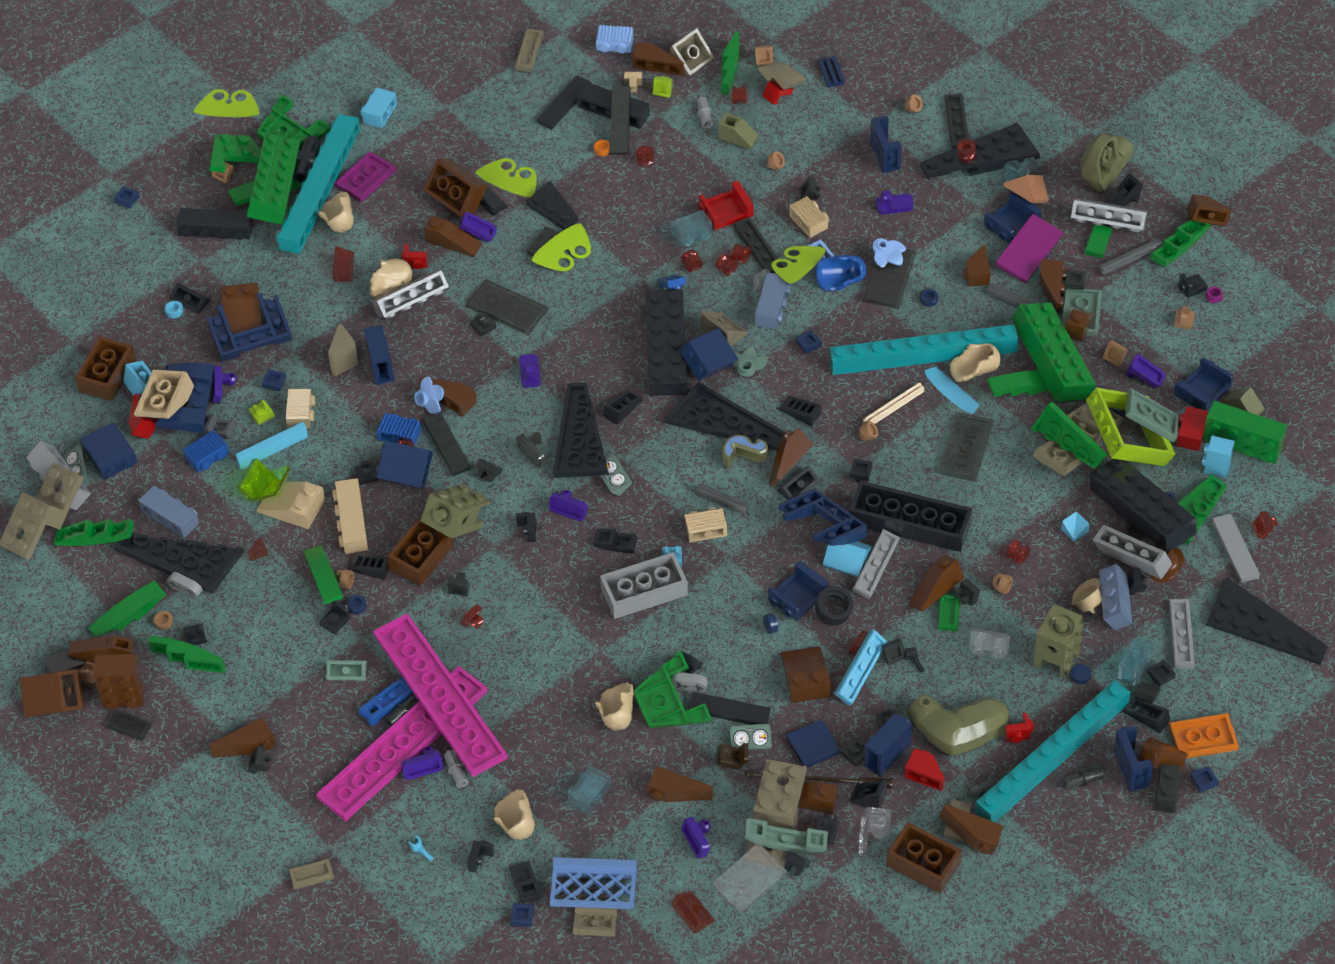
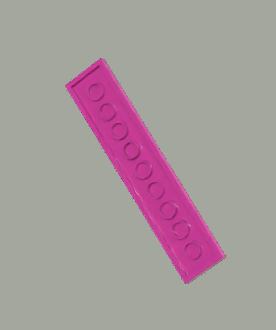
[373,613,508,778]
[316,666,488,822]

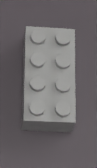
[600,552,688,619]

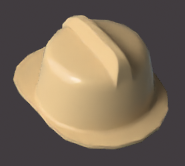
[1071,578,1102,614]

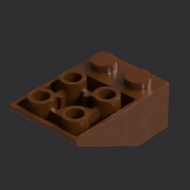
[20,669,85,718]

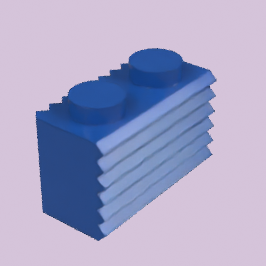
[376,413,421,447]
[183,430,229,473]

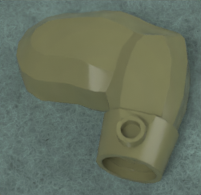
[1080,133,1134,191]
[907,694,1010,756]

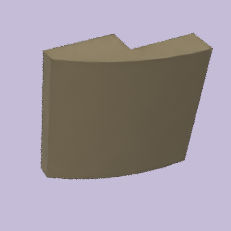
[758,62,806,89]
[573,893,619,937]

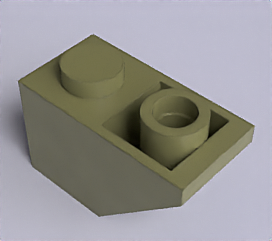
[718,113,758,149]

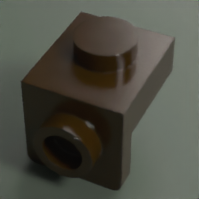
[717,743,750,770]

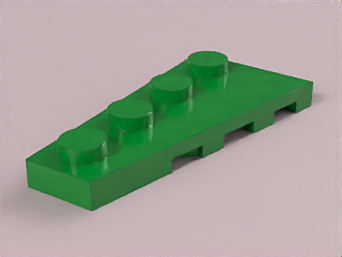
[1031,402,1107,469]
[1178,474,1227,545]

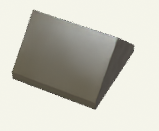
[670,28,715,76]
[701,310,748,347]
[328,324,359,376]

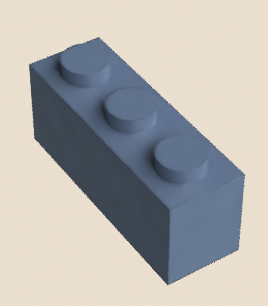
[755,273,791,329]
[138,486,199,539]
[1099,564,1132,630]

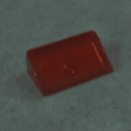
[333,246,354,282]
[671,891,715,934]

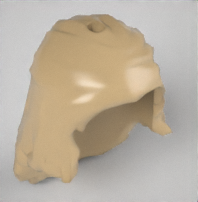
[318,191,354,233]
[370,258,412,298]
[950,343,1001,382]
[595,682,633,731]
[493,789,535,840]

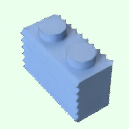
[596,25,633,53]

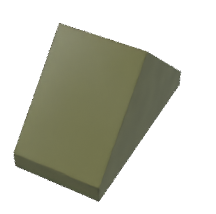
[1222,387,1265,415]

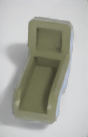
[721,435,768,469]

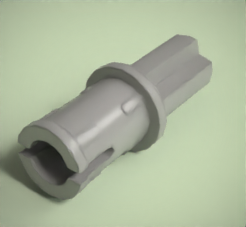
[697,96,713,128]
[444,750,469,788]

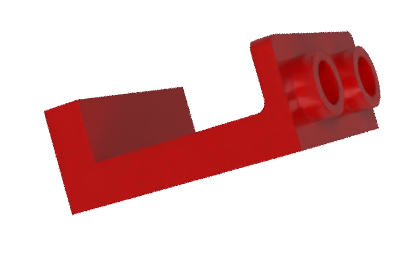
[697,181,754,230]

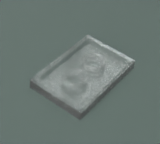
[712,844,787,914]

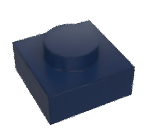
[114,186,139,208]
[796,330,821,354]
[262,369,287,392]
[1190,766,1219,793]
[510,903,535,927]

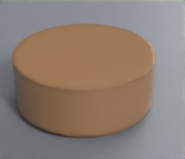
[153,611,174,630]

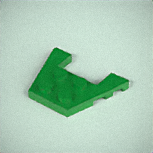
[257,95,331,146]
[209,134,261,172]
[633,651,712,728]

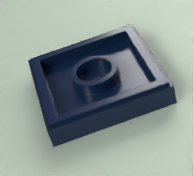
[786,719,841,768]

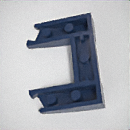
[206,293,292,362]
[155,363,214,433]
[779,488,867,546]

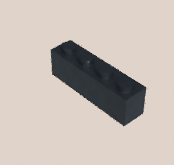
[577,82,650,129]
[176,208,253,240]

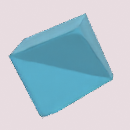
[1061,511,1089,541]

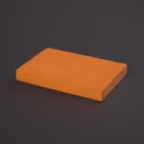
[1168,713,1239,758]

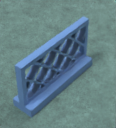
[550,857,637,909]

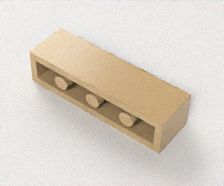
[332,478,368,554]

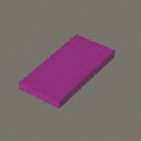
[995,214,1064,284]

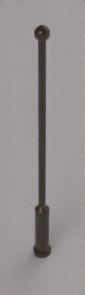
[745,770,893,788]

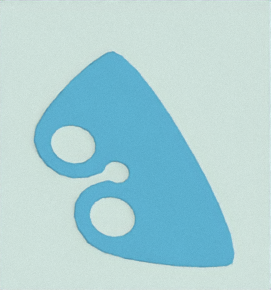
[925,366,982,414]

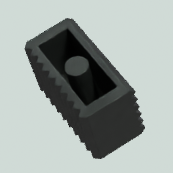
[1154,764,1181,813]

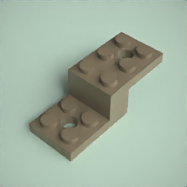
[1033,403,1123,476]
[0,462,84,560]
[744,759,807,870]

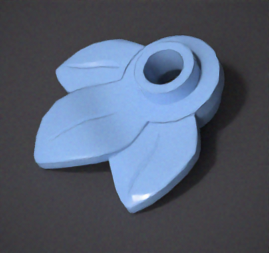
[872,238,906,268]
[414,377,444,413]

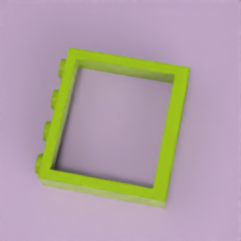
[1086,388,1176,466]

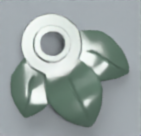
[733,347,768,377]

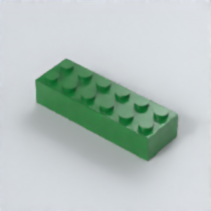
[247,133,300,225]
[1011,302,1096,402]

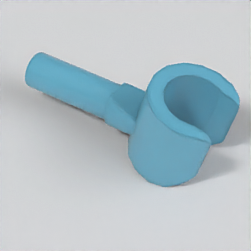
[409,836,434,862]

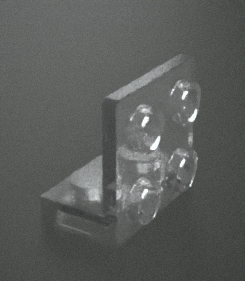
[969,627,1013,660]
[858,807,891,864]

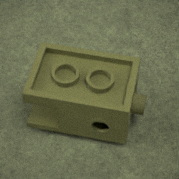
[421,484,491,538]
[1033,604,1084,679]

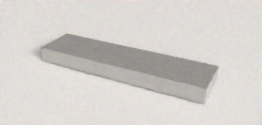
[1212,514,1260,583]
[852,529,900,599]
[1169,599,1195,668]

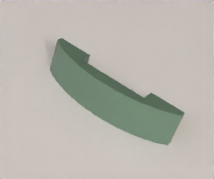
[745,818,828,853]

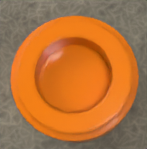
[594,140,610,156]

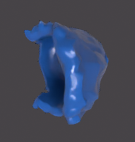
[815,255,866,292]

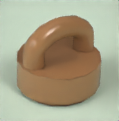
[904,95,923,113]
[766,151,785,170]
[859,421,878,441]
[335,569,354,589]
[993,574,1013,595]

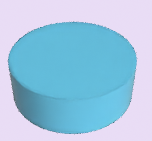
[164,301,184,318]

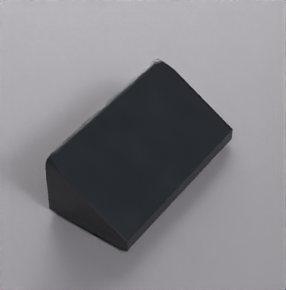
[480,186,508,216]
[169,283,211,314]
[777,466,820,500]

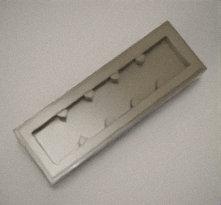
[515,29,544,72]

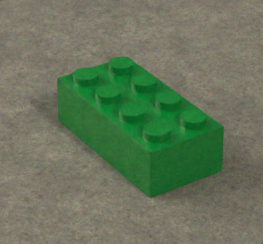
[1203,401,1287,464]

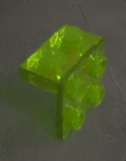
[236,458,291,502]

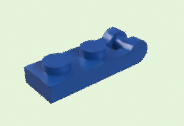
[657,274,686,290]
[358,678,414,726]

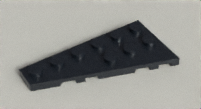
[920,122,1041,178]
[553,382,610,478]
[664,382,786,451]
[114,533,244,594]
[1206,577,1328,665]

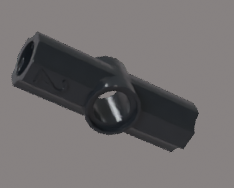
[293,135,321,183]

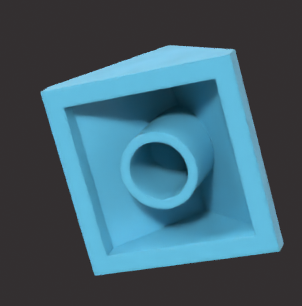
[823,541,873,577]

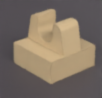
[624,72,643,93]

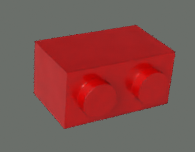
[1177,406,1209,451]

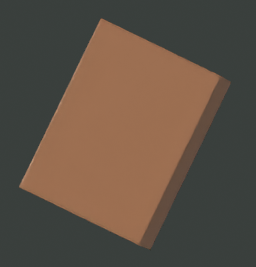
[1003,175,1049,203]

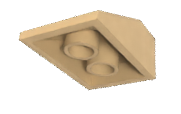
[134,370,194,419]
[256,482,325,529]

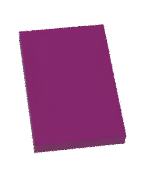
[334,151,396,203]

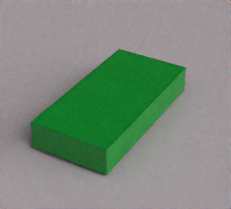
[1085,224,1113,259]
[938,594,960,631]

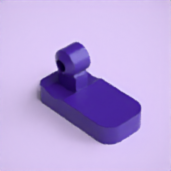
[876,190,913,215]
[460,212,497,242]
[519,354,541,388]
[1126,354,1165,388]
[212,366,237,404]
[549,490,588,521]
[401,746,444,780]
[681,817,711,859]

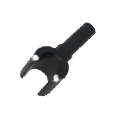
[905,647,925,673]

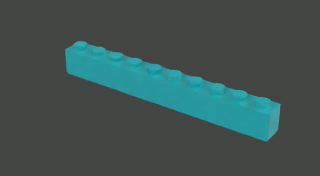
[276,114,360,254]
[830,324,1018,375]
[975,680,1130,822]

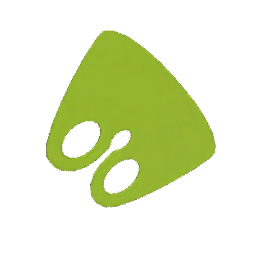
[194,89,259,117]
[475,158,537,197]
[532,224,591,271]
[772,246,826,284]

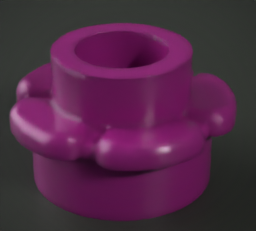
[1205,286,1223,303]

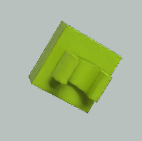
[653,76,673,98]
[249,400,275,425]

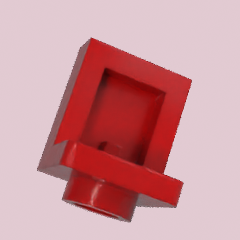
[763,80,794,105]
[401,244,428,270]
[1005,713,1034,743]

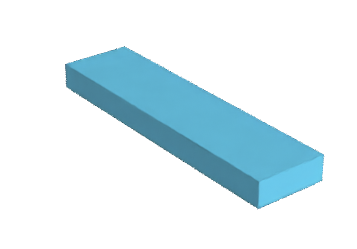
[236,422,308,469]
[834,629,887,705]

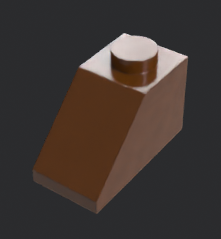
[1187,194,1231,226]
[962,246,990,287]
[1065,308,1095,342]
[1138,737,1188,773]

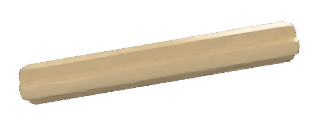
[863,383,924,424]

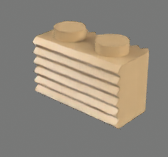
[790,196,829,238]
[286,389,316,429]
[684,508,727,543]

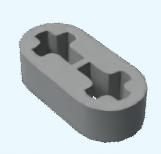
[166,572,202,599]
[670,672,708,693]

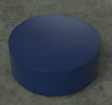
[920,289,938,307]
[346,595,367,615]
[763,613,778,634]
[1071,664,1091,685]

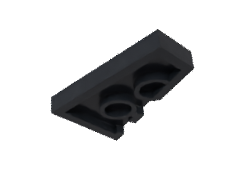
[526,181,578,230]

